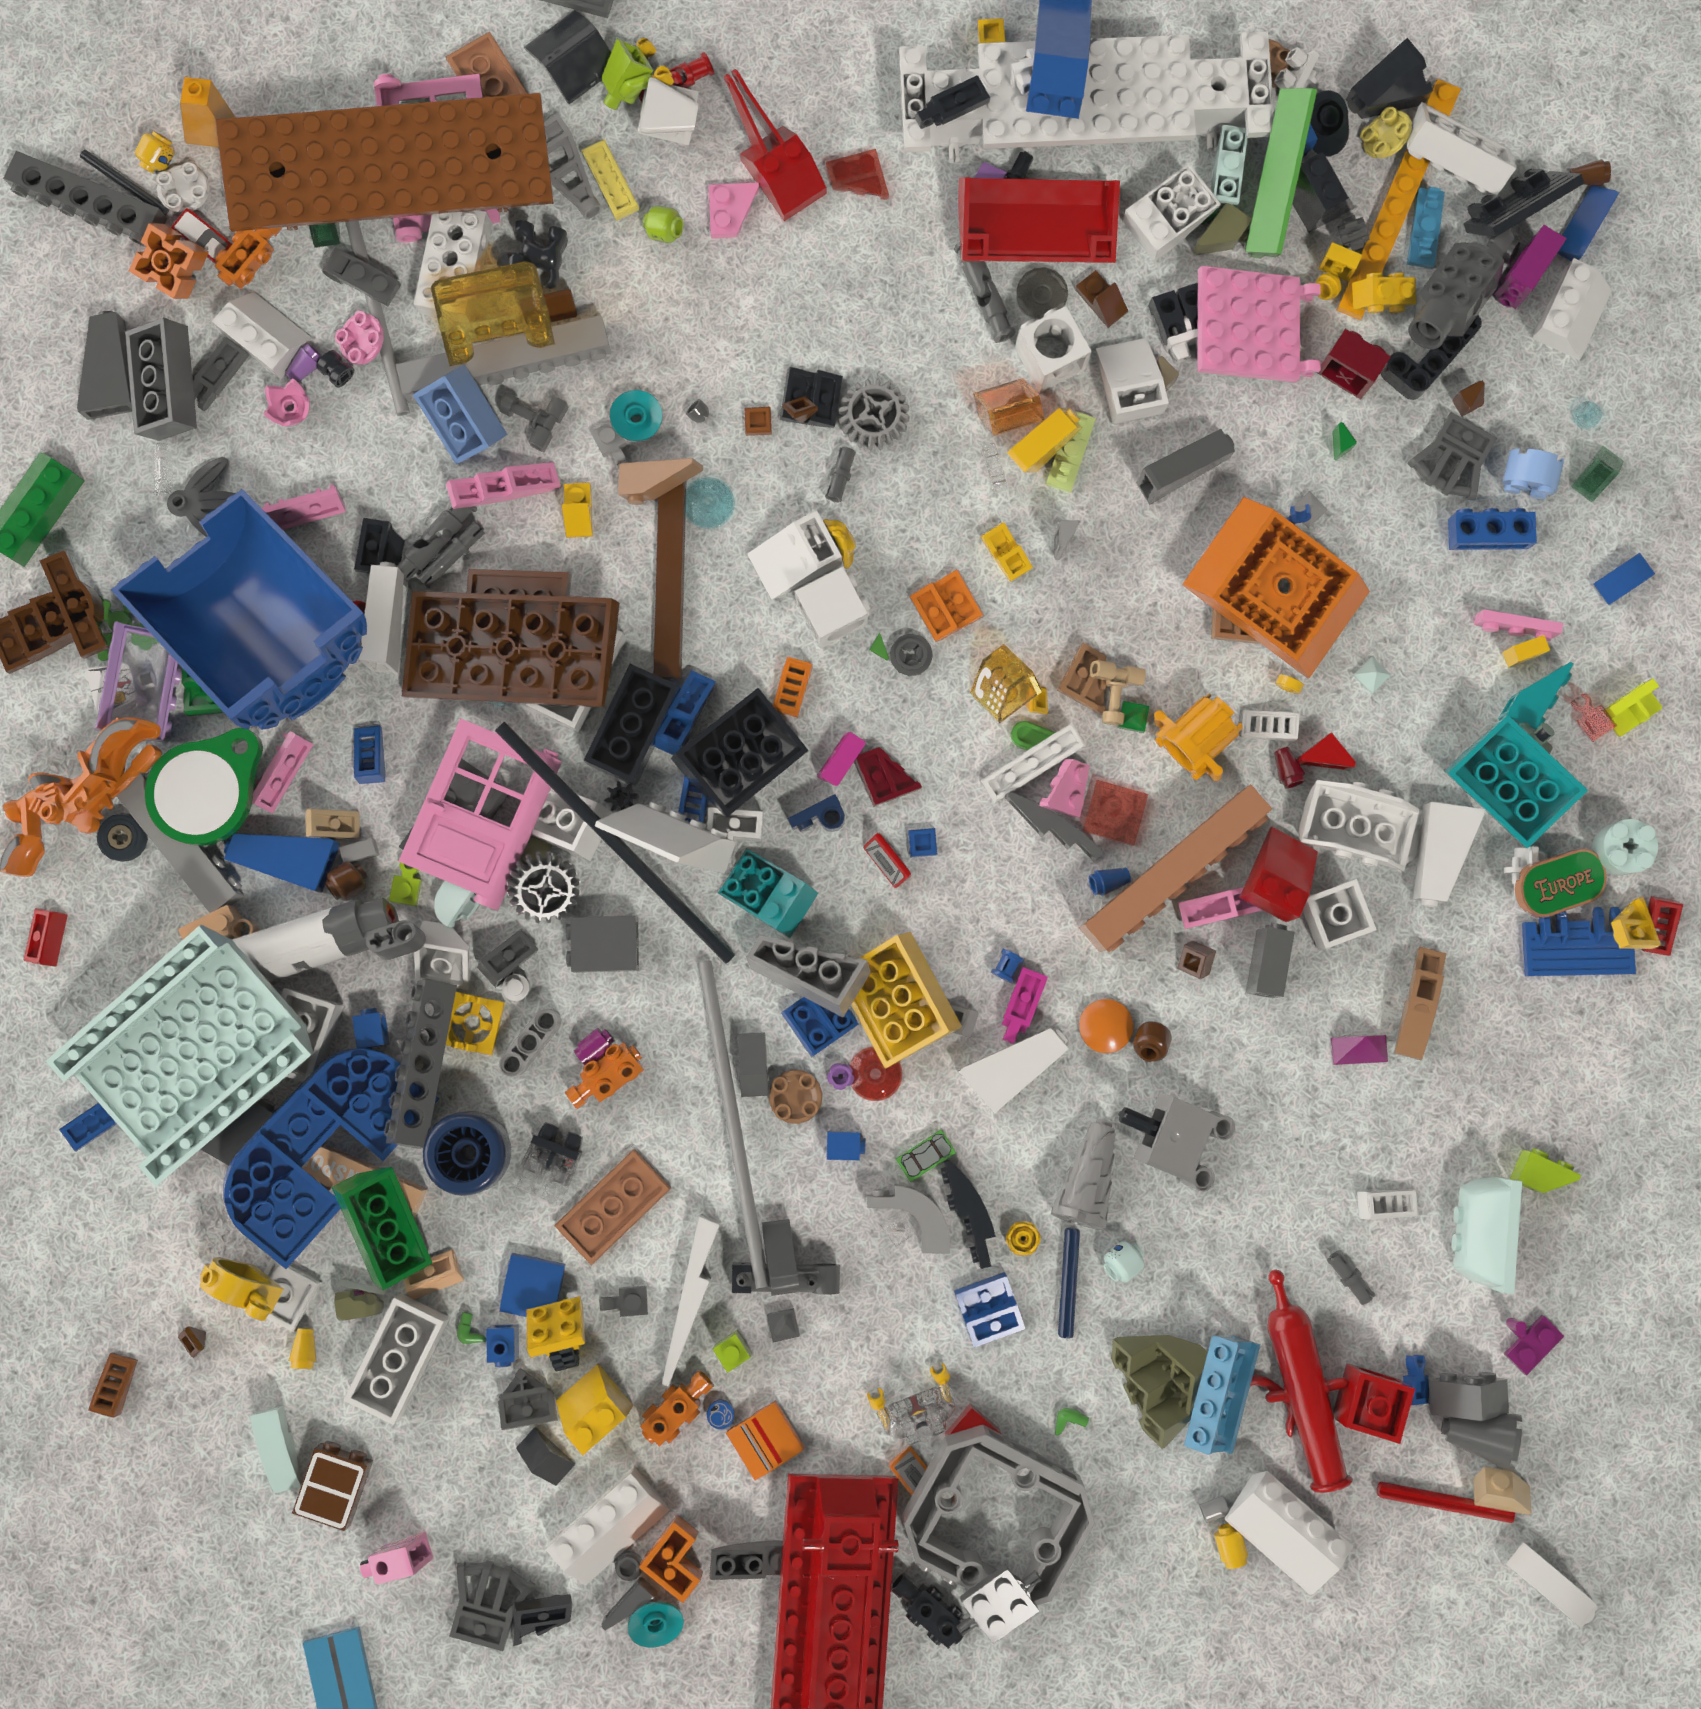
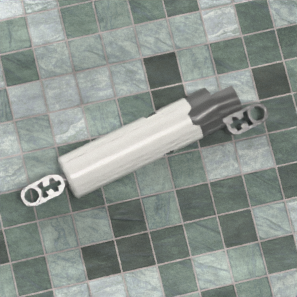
[232,898,426,982]

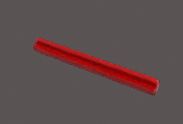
[1377,1481,1515,1523]

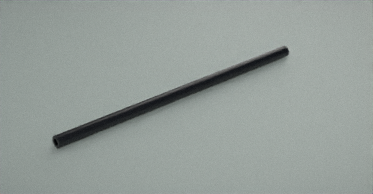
[495,721,735,964]

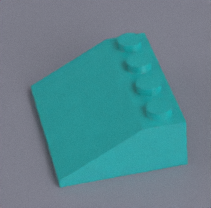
[1444,714,1588,849]

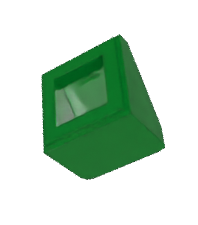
[1332,422,1357,461]

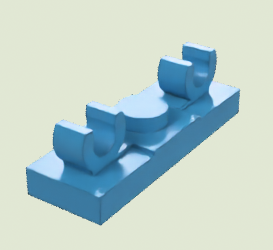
[1407,187,1445,269]

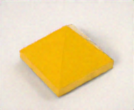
[1024,685,1048,714]

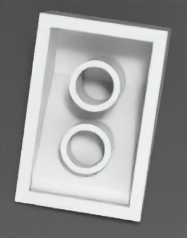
[531,788,614,861]

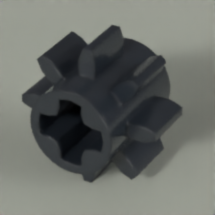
[604,781,639,813]

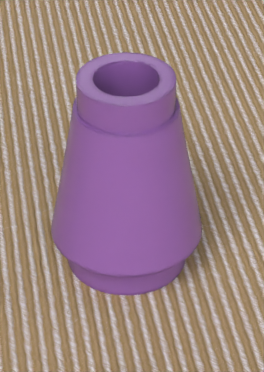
[285,343,322,382]

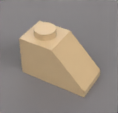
[1473,1466,1532,1515]

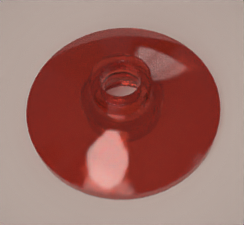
[850,1047,902,1101]

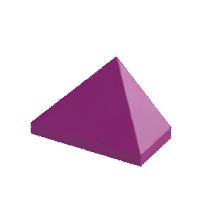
[1331,1035,1388,1065]

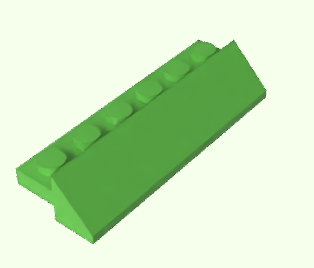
[1245,88,1317,259]

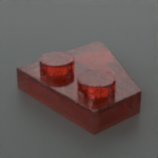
[826,149,889,200]

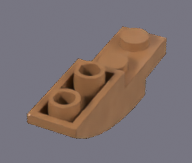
[1394,947,1447,1060]

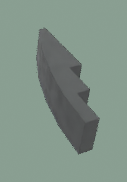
[1005,792,1105,862]

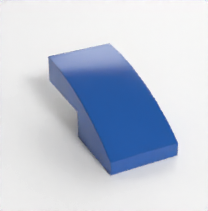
[1593,553,1655,605]

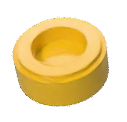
[1275,674,1304,694]

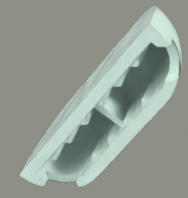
[434,881,479,928]

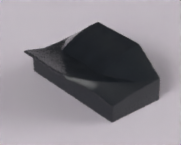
[354,518,405,573]

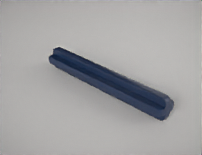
[1058,1228,1080,1339]

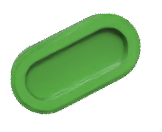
[1011,721,1056,751]

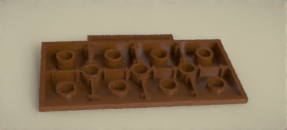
[401,569,620,707]

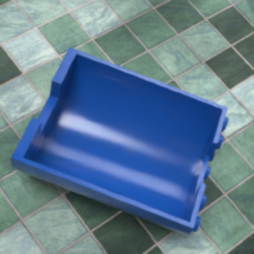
[111,489,367,730]

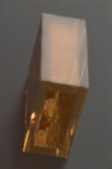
[973,378,1044,436]

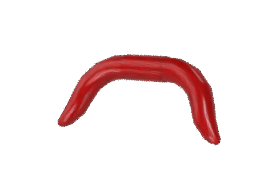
[1250,1375,1295,1438]

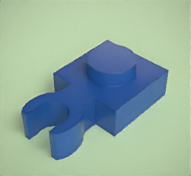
[1403,1355,1429,1405]

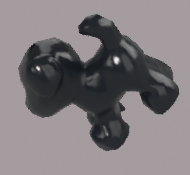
[497,220,568,293]

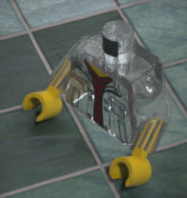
[867,1363,955,1445]

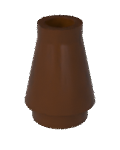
[1569,159,1611,186]

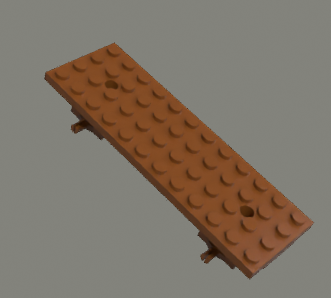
[215,93,554,232]

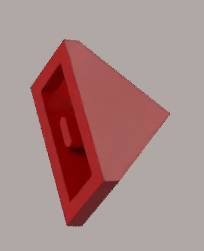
[1296,732,1356,771]
[945,1403,1002,1436]

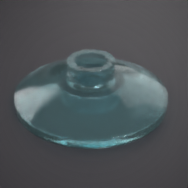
[686,477,735,529]

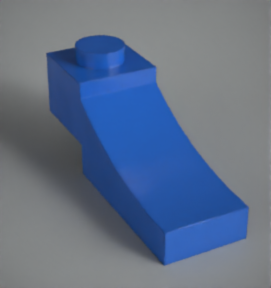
[654,670,716,755]

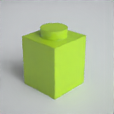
[712,1329,752,1373]

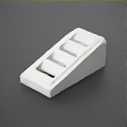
[1240,710,1300,742]
[1357,1188,1419,1220]

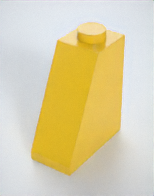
[1007,407,1082,473]

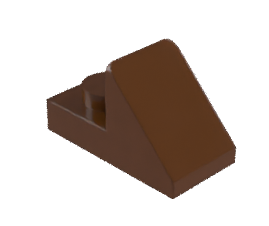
[1075,270,1128,328]

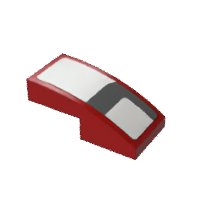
[170,208,232,264]

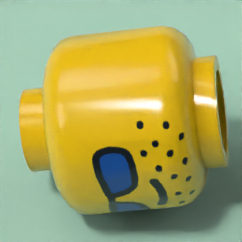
[135,131,175,173]

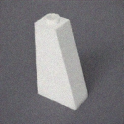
[359,562,404,674]
[1413,802,1485,907]
[958,1028,1069,1113]

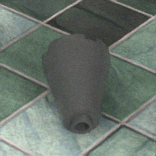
[1441,1414,1522,1471]

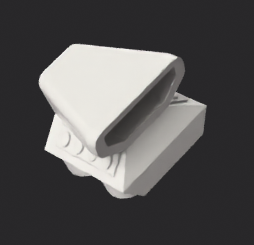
[638,77,699,145]

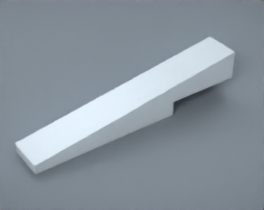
[662,1215,721,1386]

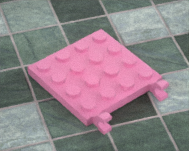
[1197,266,1321,382]

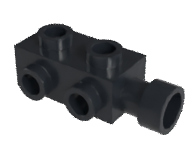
[891,1572,965,1649]

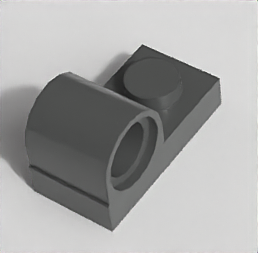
[477,929,538,988]

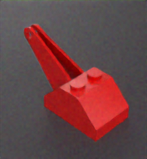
[724,69,827,222]

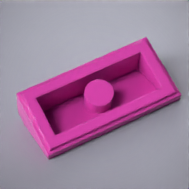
[817,731,865,786]

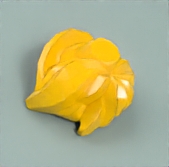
[823,519,856,569]

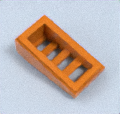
[773,657,813,718]

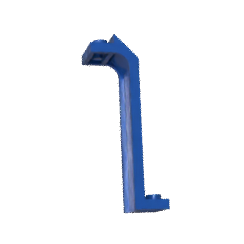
[1026,0,1092,119]

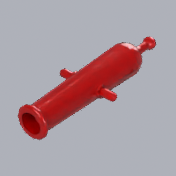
[1265,1269,1353,1493]

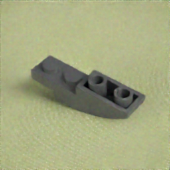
[709,1540,783,1580]

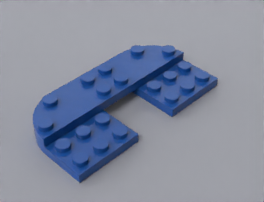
[223,1048,440,1269]

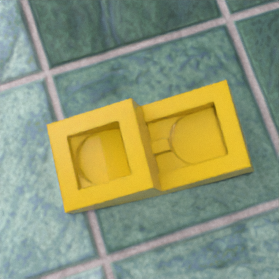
[980,522,1033,582]

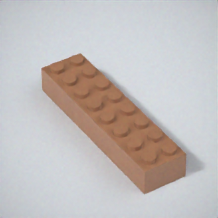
[1079,784,1272,953]

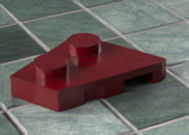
[855,747,922,807]

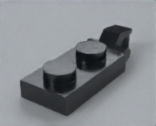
[916,75,990,129]

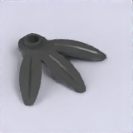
[167,457,236,537]

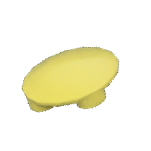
[1360,107,1412,159]

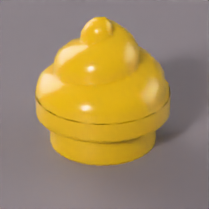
[1316,273,1341,300]

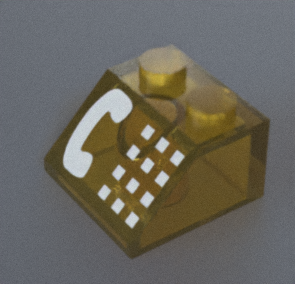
[970,644,1042,723]

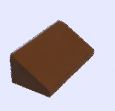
[519,289,577,327]

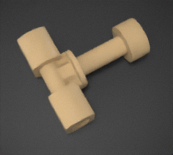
[1090,660,1146,725]

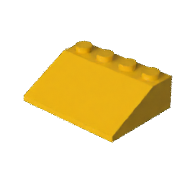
[851,932,962,1069]

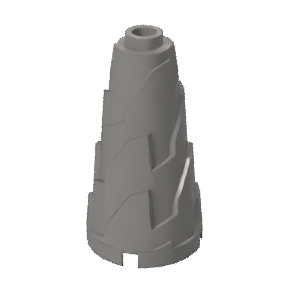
[1051,1119,1116,1230]

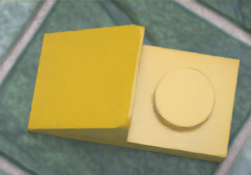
[562,483,593,538]

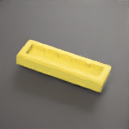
[581,139,639,221]

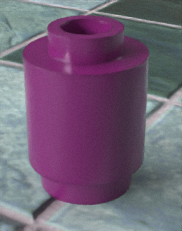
[573,1028,615,1065]

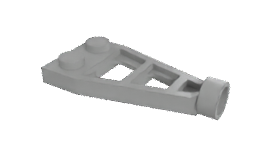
[544,113,602,220]

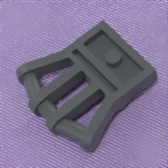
[1407,412,1497,501]
[449,1560,535,1652]

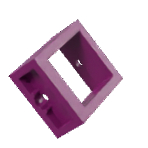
[1493,225,1567,310]

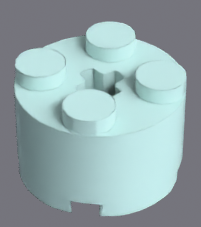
[1592,819,1658,876]

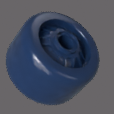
[423,1111,511,1196]

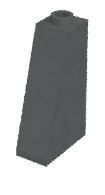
[77,311,132,420]
[1136,429,1235,505]

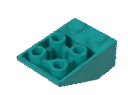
[718,848,819,938]

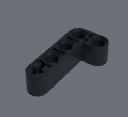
[1381,315,1482,400]

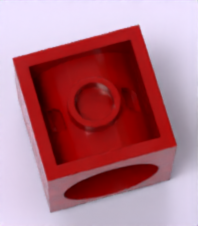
[1333,1363,1415,1444]

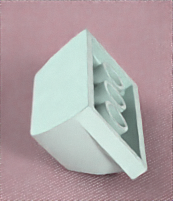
[1451,1177,1522,1294]

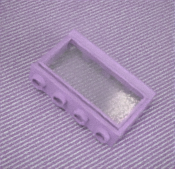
[94,622,182,742]

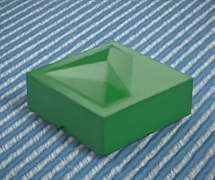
[1117,701,1150,733]

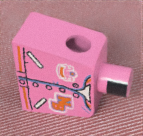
[360,1531,433,1584]

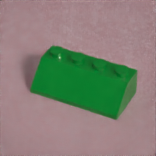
[0,452,85,567]
[332,1167,433,1291]

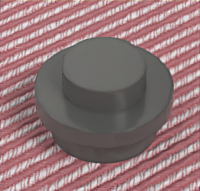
[615,1551,642,1581]

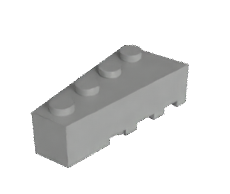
[746,935,871,1017]

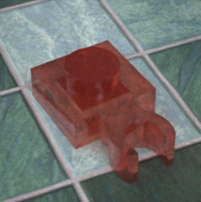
[1571,693,1617,742]

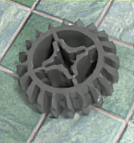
[506,851,580,924]

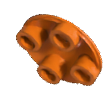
[1079,999,1133,1053]

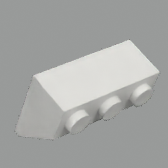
[1532,258,1612,360]
[212,292,315,380]

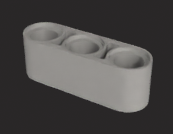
[499,1009,562,1077]

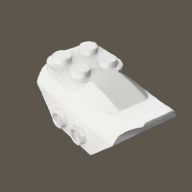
[1299,780,1421,871]

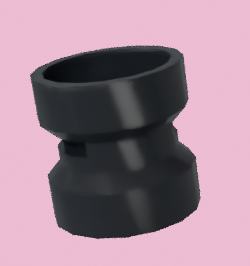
[317,350,355,388]

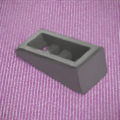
[601,1577,657,1631]

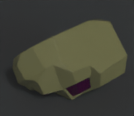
[334,1289,384,1321]

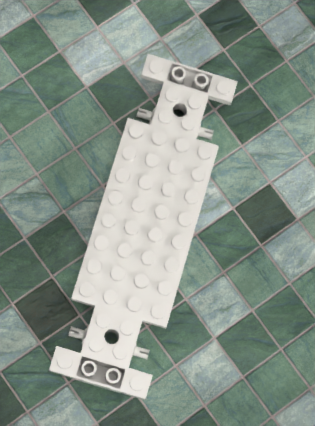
[899,31,1274,163]

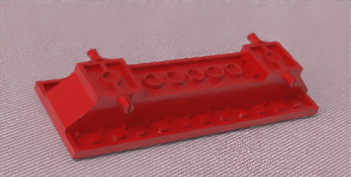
[770,1473,899,1709]

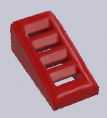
[1642,896,1684,956]

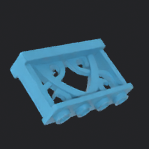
[1184,1335,1261,1455]

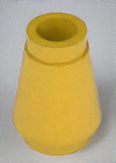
[288,1329,317,1369]

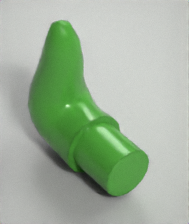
[457,1312,487,1344]
[1055,1408,1089,1436]

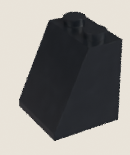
[1292,152,1355,233]

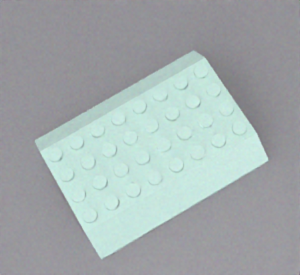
[46,925,313,1186]

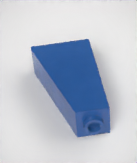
[224,834,341,893]

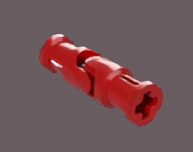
[638,52,715,103]

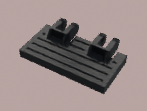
[1463,168,1585,237]

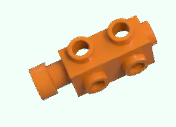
[215,227,282,290]
[565,1042,644,1109]
[640,1370,714,1447]

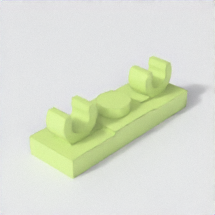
[1046,411,1096,493]

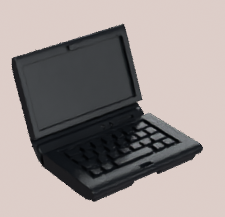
[524,10,611,104]

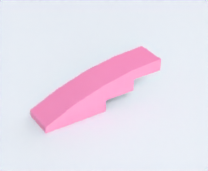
[446,462,561,509]
[1178,887,1263,929]

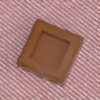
[744,407,772,436]

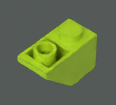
[1510,1148,1582,1193]

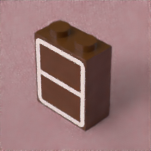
[292,1441,373,1531]

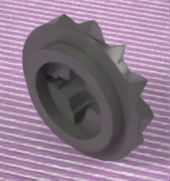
[890,634,933,677]

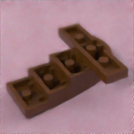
[0,550,109,674]

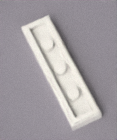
[981,723,1086,803]

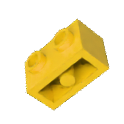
[1352,273,1416,313]

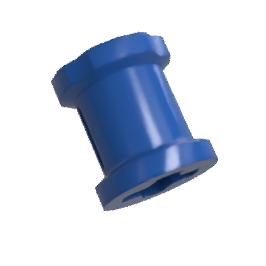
[990,948,1024,984]

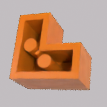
[639,1514,703,1603]

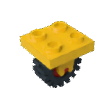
[526,1296,585,1371]

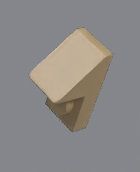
[306,809,360,840]

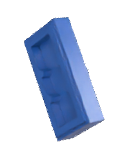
[59,1102,117,1152]

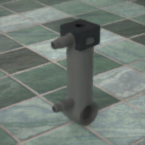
[732,1262,840,1295]

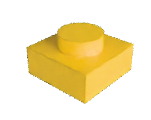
[977,18,1005,43]

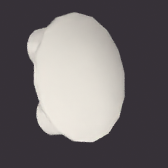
[156,162,210,213]

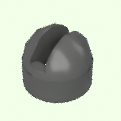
[686,399,709,423]

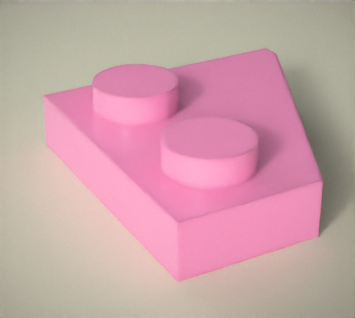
[709,182,759,238]
[1039,759,1090,818]

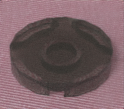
[1016,267,1068,320]

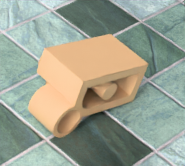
[178,905,259,940]

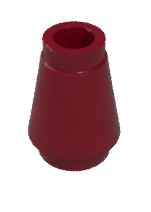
[1274,747,1305,789]

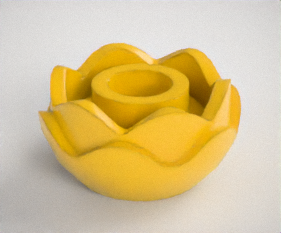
[1006,1221,1041,1255]

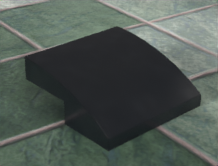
[780,367,843,428]

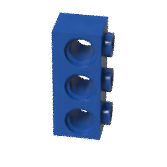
[1448,508,1537,550]

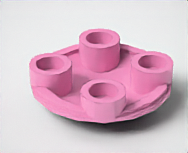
[335,311,384,365]

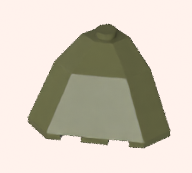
[1111,1335,1208,1449]

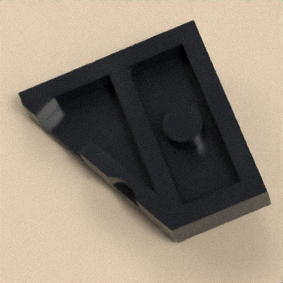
[512,1594,572,1646]

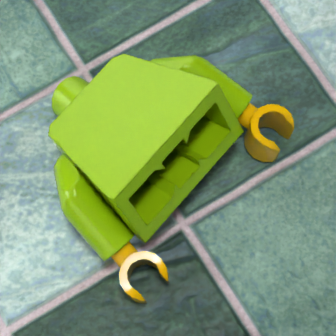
[602,38,674,110]

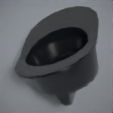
[1310,90,1349,157]

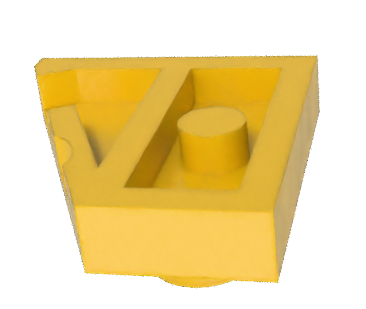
[1611,897,1661,949]

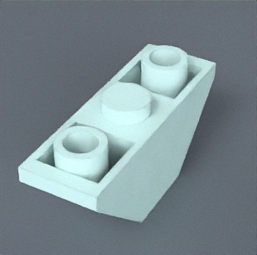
[1211,125,1247,205]

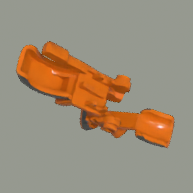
[0,717,162,877]

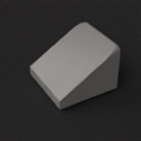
[950,1003,979,1038]

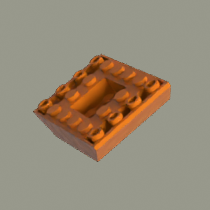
[1182,497,1370,678]

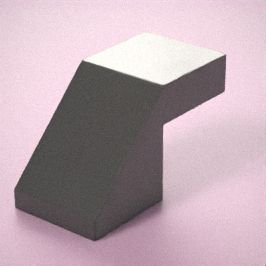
[738,1032,769,1097]

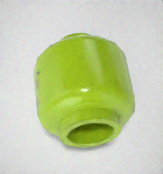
[643,205,684,243]

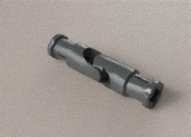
[954,242,1016,343]
[396,506,478,587]

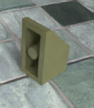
[1193,203,1252,255]

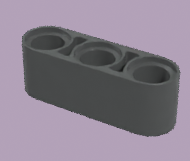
[762,1219,799,1296]

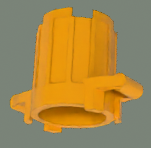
[1154,693,1243,782]

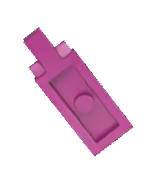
[1002,967,1048,1044]

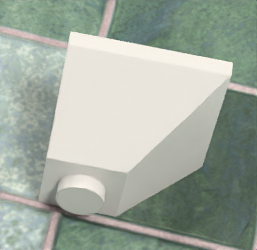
[414,920,470,990]

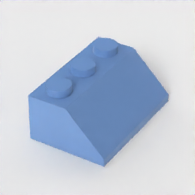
[413,364,508,465]

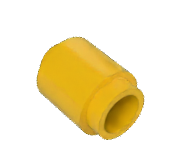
[1214,1523,1248,1569]

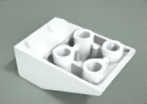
[1123,163,1221,262]
[1095,338,1169,424]
[747,510,842,600]

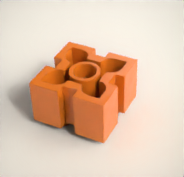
[129,223,209,299]

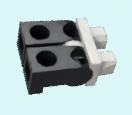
[1148,283,1198,364]

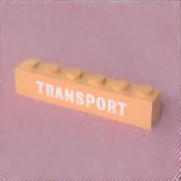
[302,1143,428,1219]

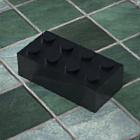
[584,663,680,787]

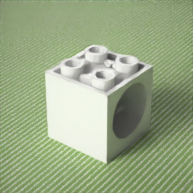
[1015,306,1092,393]
[795,566,870,649]

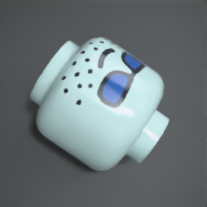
[1103,1241,1145,1283]

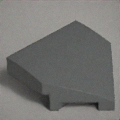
[498,1368,558,1430]

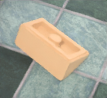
[404,1249,464,1299]

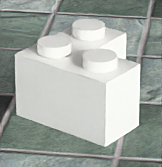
[707,807,764,866]

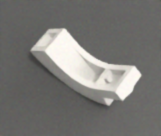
[1506,1542,1598,1628]

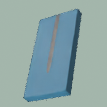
[303,1626,378,1709]

